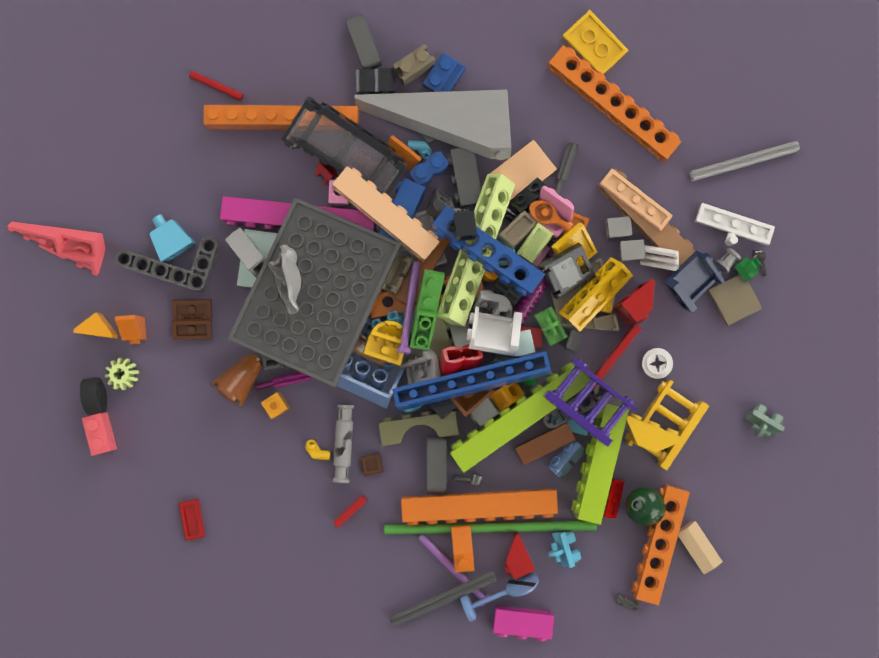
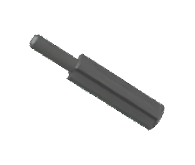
[555,142,579,196]

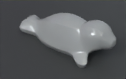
[268,244,301,314]

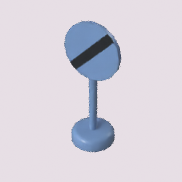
[460,572,539,622]

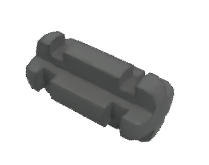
[616,594,640,612]

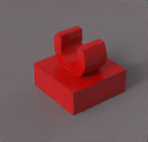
[315,162,339,184]

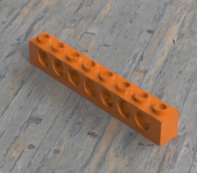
[547,45,682,163]

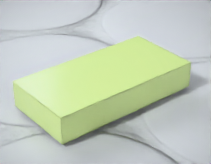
[516,223,554,263]

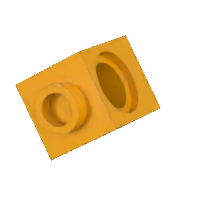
[490,383,525,411]
[261,392,290,419]

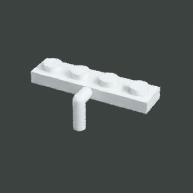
[695,203,775,246]

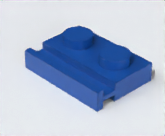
[422,52,466,92]

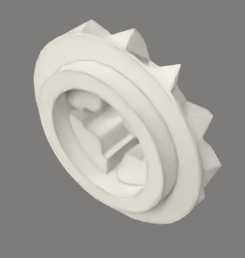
[642,348,673,379]

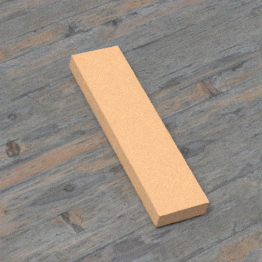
[599,169,673,231]

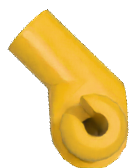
[305,439,331,461]

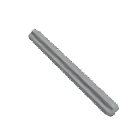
[689,141,800,181]

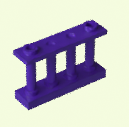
[543,358,637,447]

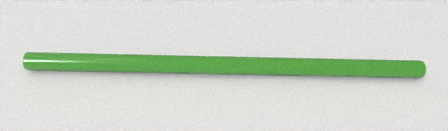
[384,521,597,534]

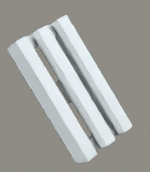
[640,245,679,271]

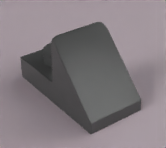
[426,187,454,219]

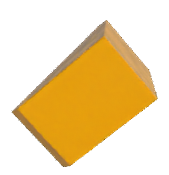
[73,312,118,338]

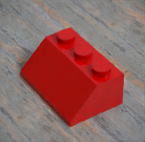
[613,279,655,325]

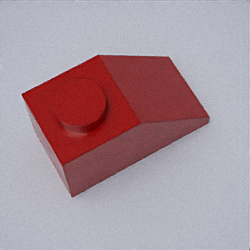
[504,532,535,580]

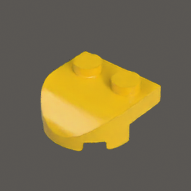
[362,321,404,366]

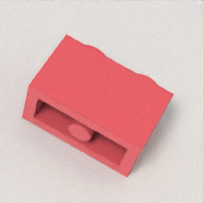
[82,412,117,456]

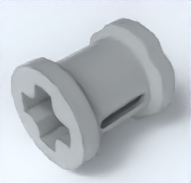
[715,248,741,273]

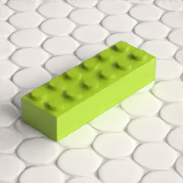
[571,404,629,525]

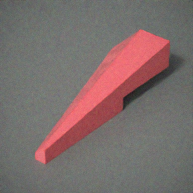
[7,222,106,276]

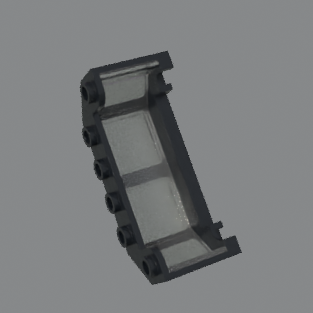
[281,96,408,195]

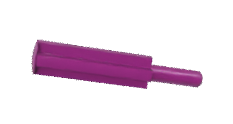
[255,372,313,390]

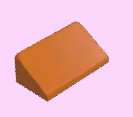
[387,135,422,171]

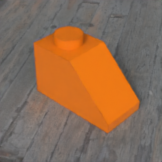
[115,315,147,344]
[451,525,475,573]

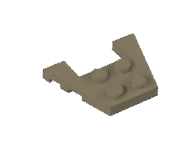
[549,258,619,331]

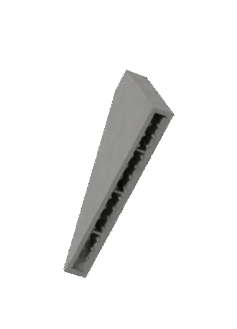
[355,90,511,160]

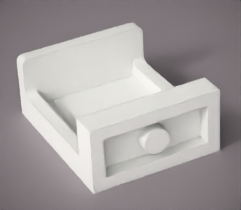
[466,306,522,356]

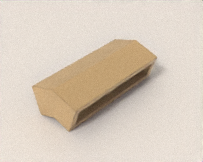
[678,521,723,574]

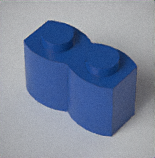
[410,151,449,186]

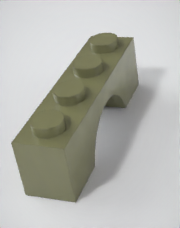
[379,411,459,446]

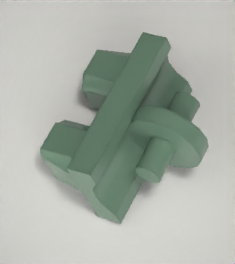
[744,404,785,438]

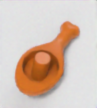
[529,200,574,232]

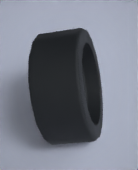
[80,377,107,415]

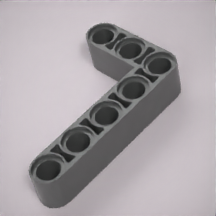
[114,237,221,292]

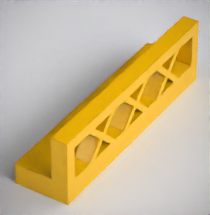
[558,257,633,332]

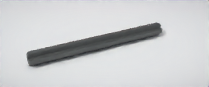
[389,571,497,627]

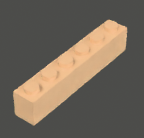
[332,166,439,262]

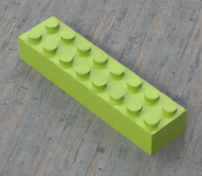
[450,362,590,473]

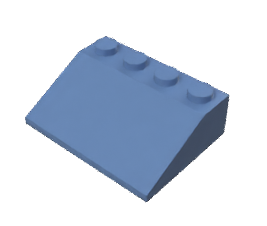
[337,335,405,409]

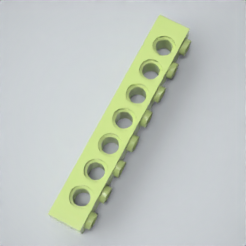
[437,174,515,327]

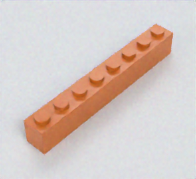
[204,105,359,130]
[401,488,558,525]

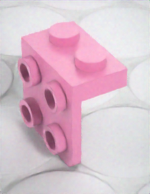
[528,186,574,240]

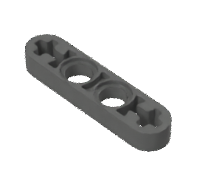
[542,385,606,429]

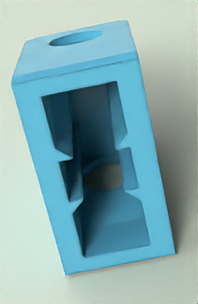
[149,215,196,263]

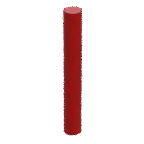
[189,71,244,101]

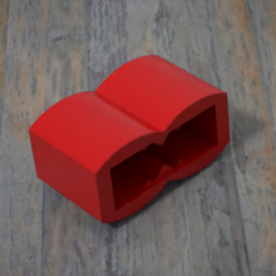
[439,344,483,376]

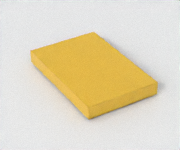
[562,10,629,75]

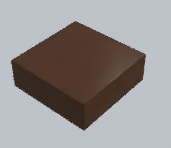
[361,453,383,476]

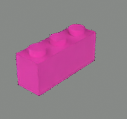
[493,605,554,642]

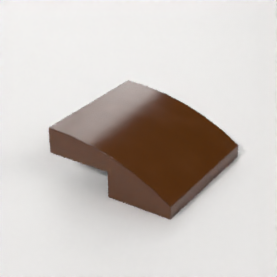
[171,299,212,340]

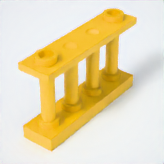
[625,380,709,470]

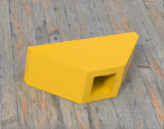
[626,413,683,452]

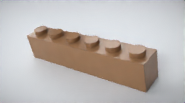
[596,168,695,267]

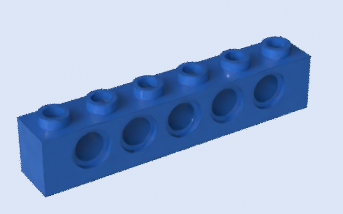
[432,205,545,297]

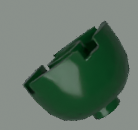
[625,487,666,526]

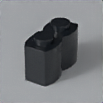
[356,68,395,95]

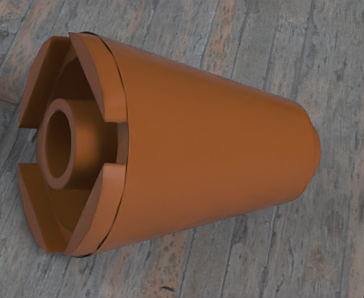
[210,354,262,408]

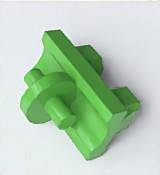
[534,306,567,346]

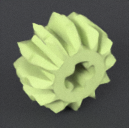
[105,358,139,390]

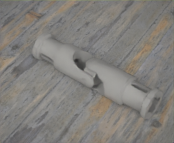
[333,404,354,483]

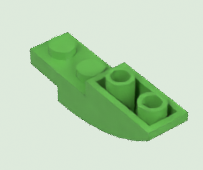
[410,269,445,350]

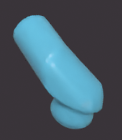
[408,140,433,160]

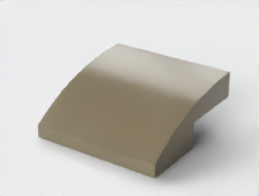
[708,274,762,327]

